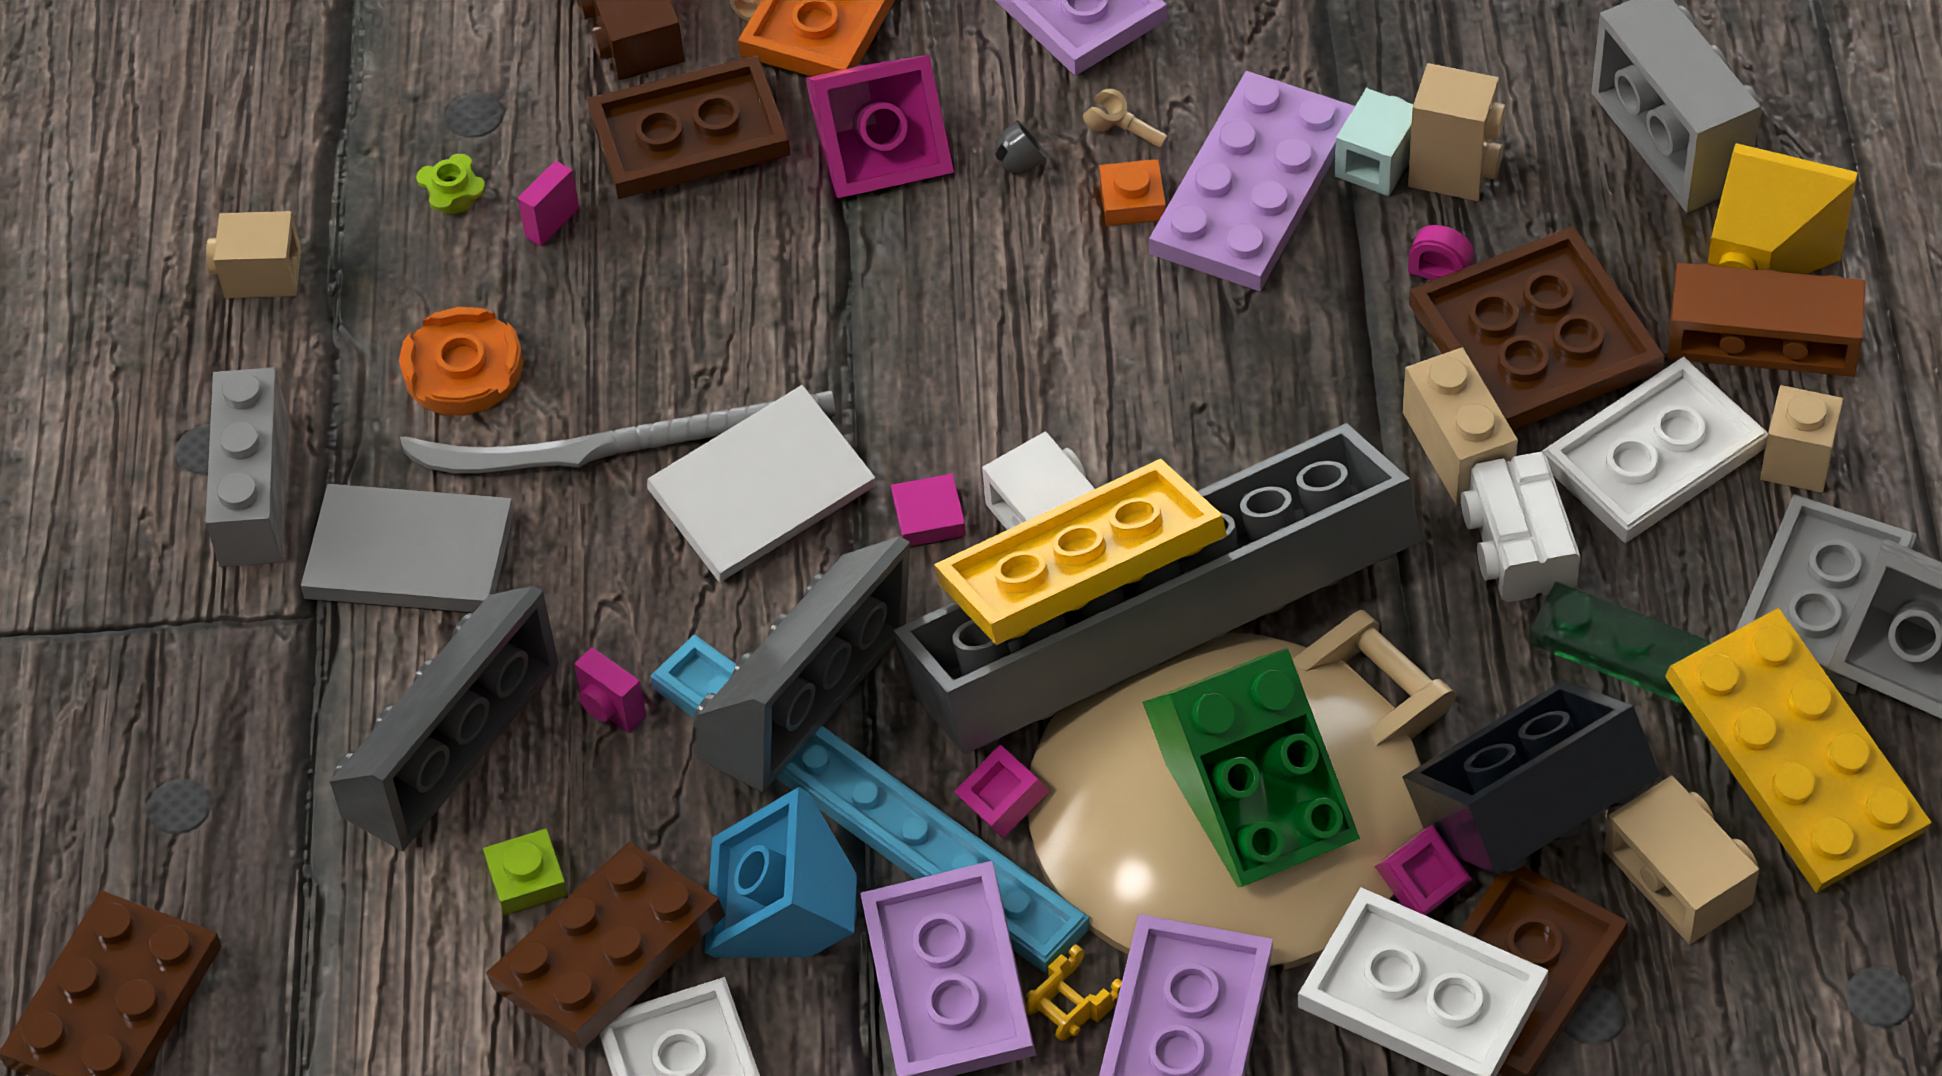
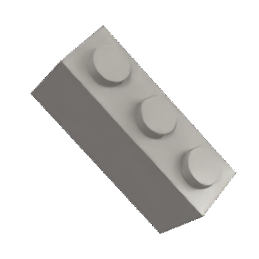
[206,367,288,567]

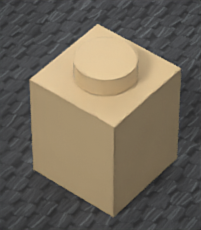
[206,211,301,298]
[1760,385,1843,493]

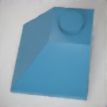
[705,787,857,958]

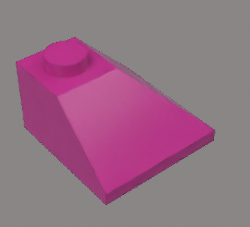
[806,55,954,198]

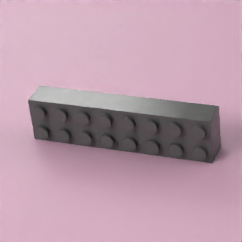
[893,423,1422,754]

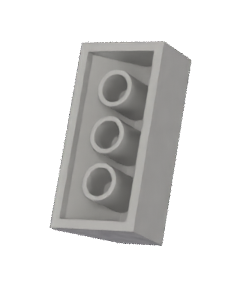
[1827,539,1942,719]

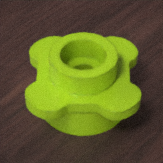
[416,154,485,214]

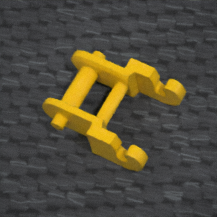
[1025,944,1122,1041]

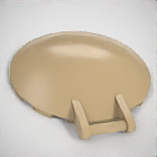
[1027,610,1456,970]

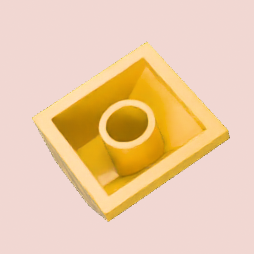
[1707,143,1858,274]

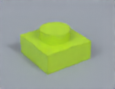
[483,828,568,915]

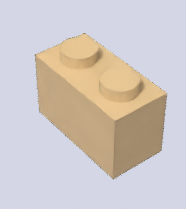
[1408,63,1506,201]
[1403,347,1518,505]
[1603,775,1760,945]

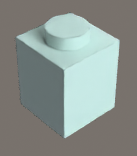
[1335,88,1413,196]

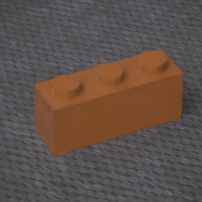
[1667,262,1865,377]

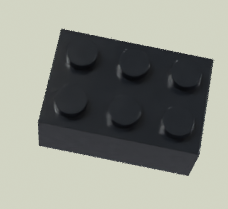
[1402,680,1660,875]

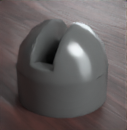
[994,120,1047,173]

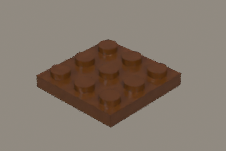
[1409,226,1665,431]

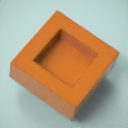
[1099,159,1166,226]

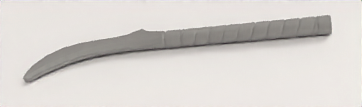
[400,390,836,473]

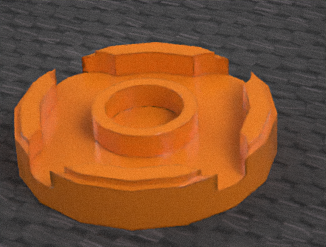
[399,307,524,416]

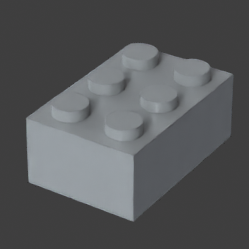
[1591,0,1762,213]

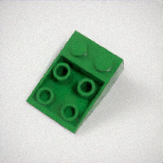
[1142,648,1360,887]

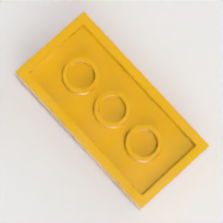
[934,459,1227,645]
[1665,607,1932,893]

